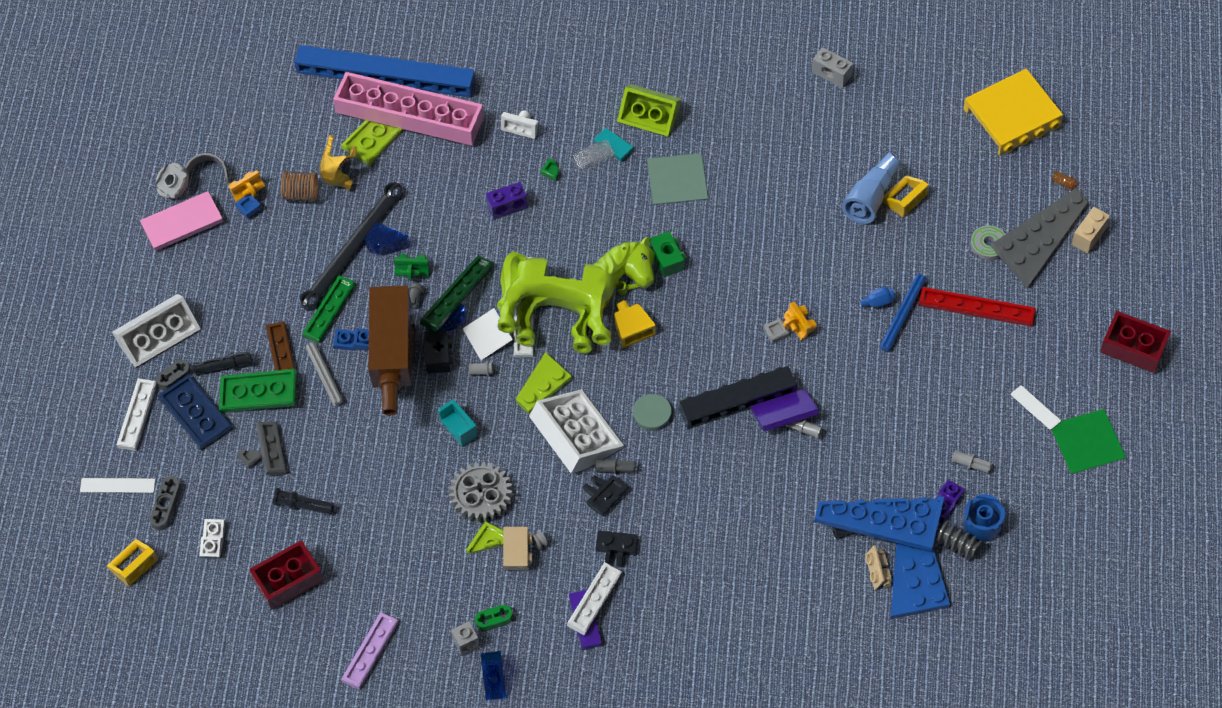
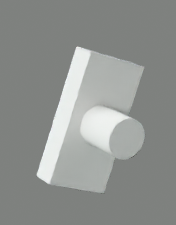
[501,111,538,139]

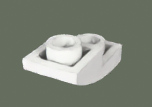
[199,519,226,557]

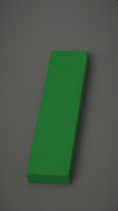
[302,275,356,344]

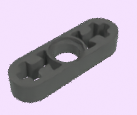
[150,476,181,531]

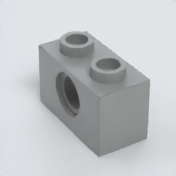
[812,47,853,88]

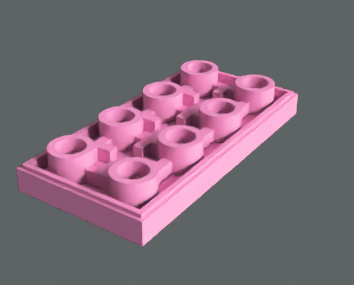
[140,191,223,251]

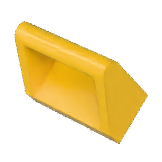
[882,175,929,217]
[107,539,158,587]

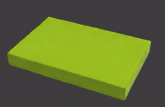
[341,120,404,166]

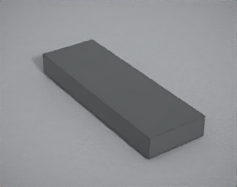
[256,422,286,475]

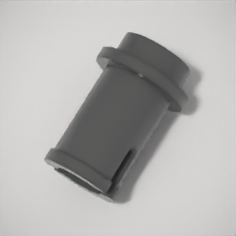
[409,283,424,308]

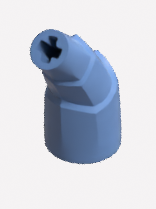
[842,152,902,224]

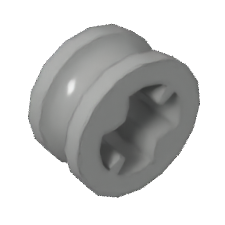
[532,530,548,550]

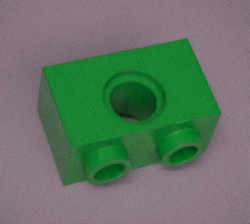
[649,231,686,278]

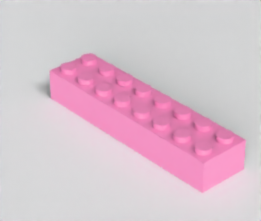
[333,72,484,146]

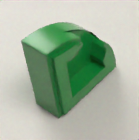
[540,158,559,181]

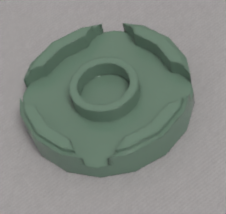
[633,394,671,431]

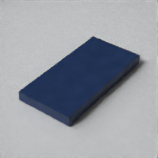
[157,375,233,451]

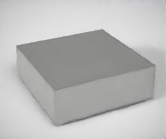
[763,318,789,344]

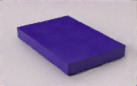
[750,389,819,432]

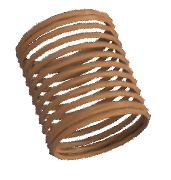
[281,171,318,201]

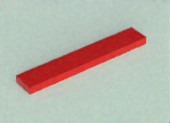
[919,287,1036,327]

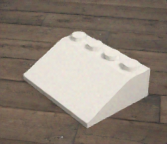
[529,389,624,473]

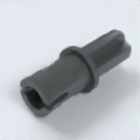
[596,458,636,474]

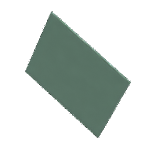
[647,153,708,205]

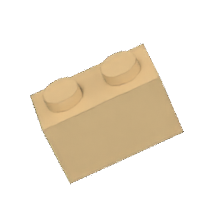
[1072,207,1110,254]
[503,527,532,570]

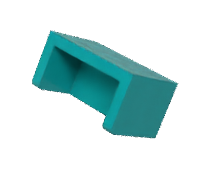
[438,399,478,447]

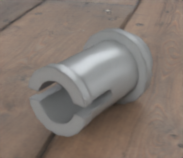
[469,361,493,376]

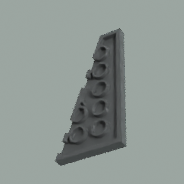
[991,188,1088,289]

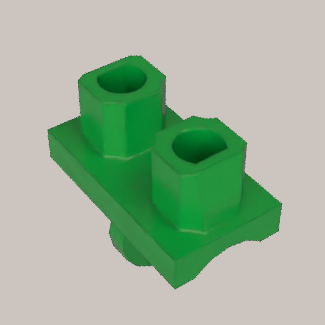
[394,254,429,281]

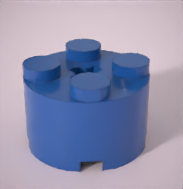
[963,494,1005,541]

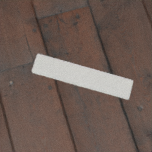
[80,478,155,493]

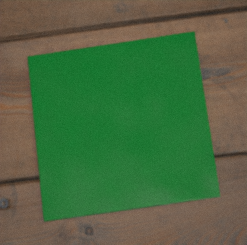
[1051,409,1126,474]

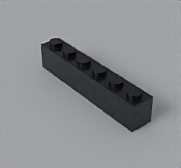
[679,366,797,430]

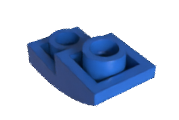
[333,328,369,350]

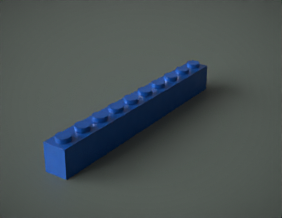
[294,45,475,98]

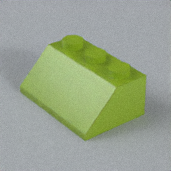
[617,84,682,136]

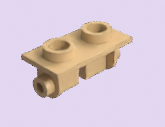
[865,545,892,590]

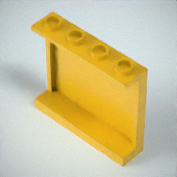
[963,69,1063,156]

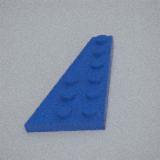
[814,497,944,551]
[890,499,950,619]

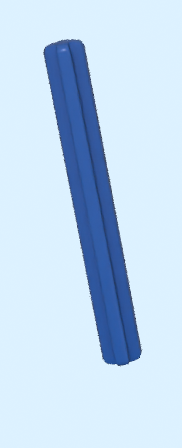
[880,274,926,352]

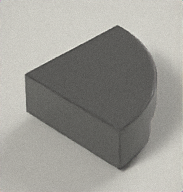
[236,450,262,469]

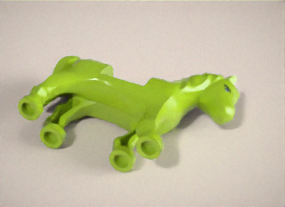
[497,237,655,353]

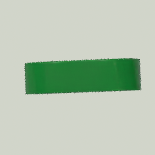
[475,605,513,631]

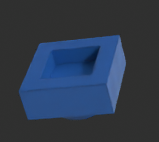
[235,194,261,219]

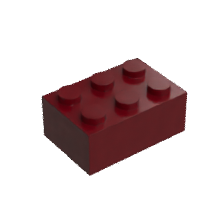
[1100,311,1171,373]
[249,540,324,610]

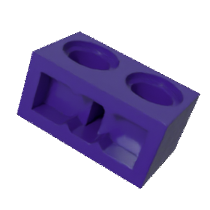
[486,182,528,220]

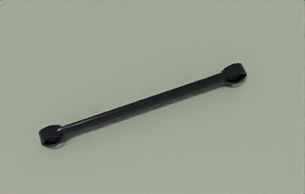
[300,182,403,311]

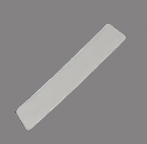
[1011,386,1061,429]

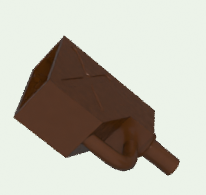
[368,285,415,416]

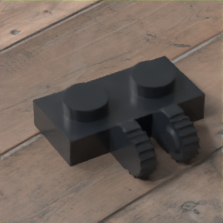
[583,475,628,516]
[595,530,638,567]

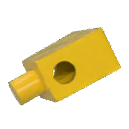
[614,301,656,348]

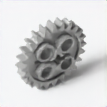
[449,461,513,522]

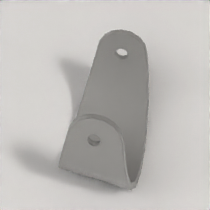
[185,153,229,189]

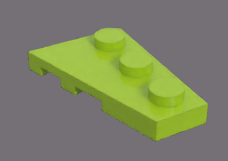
[516,352,572,414]

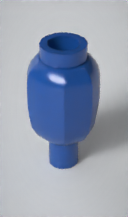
[860,287,895,307]

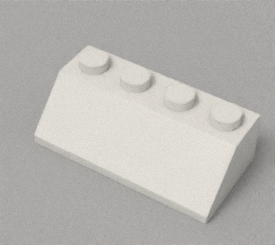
[112,294,200,367]

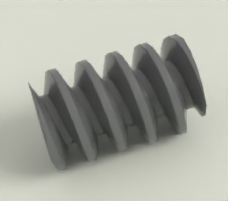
[937,521,983,561]

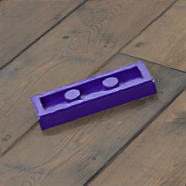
[569,589,602,650]

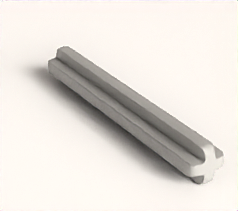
[306,342,343,406]

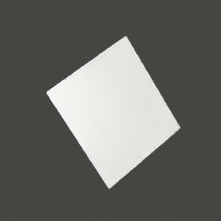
[463,308,513,360]

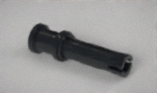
[193,349,253,375]
[273,488,334,515]

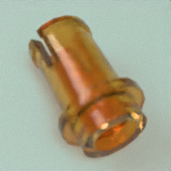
[1051,170,1077,190]

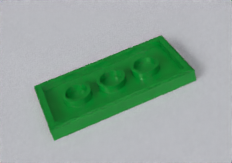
[219,369,297,413]

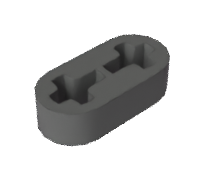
[156,360,190,390]

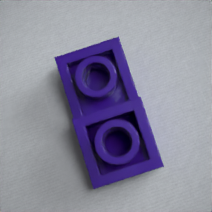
[935,480,965,523]

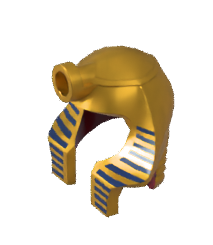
[319,135,357,191]

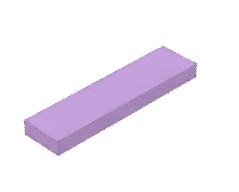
[341,612,399,690]

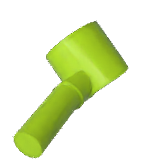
[616,281,639,296]

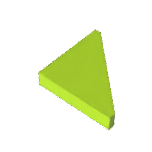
[466,521,503,554]

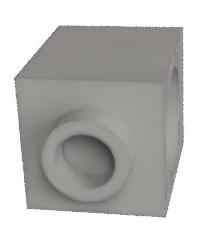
[451,622,480,656]

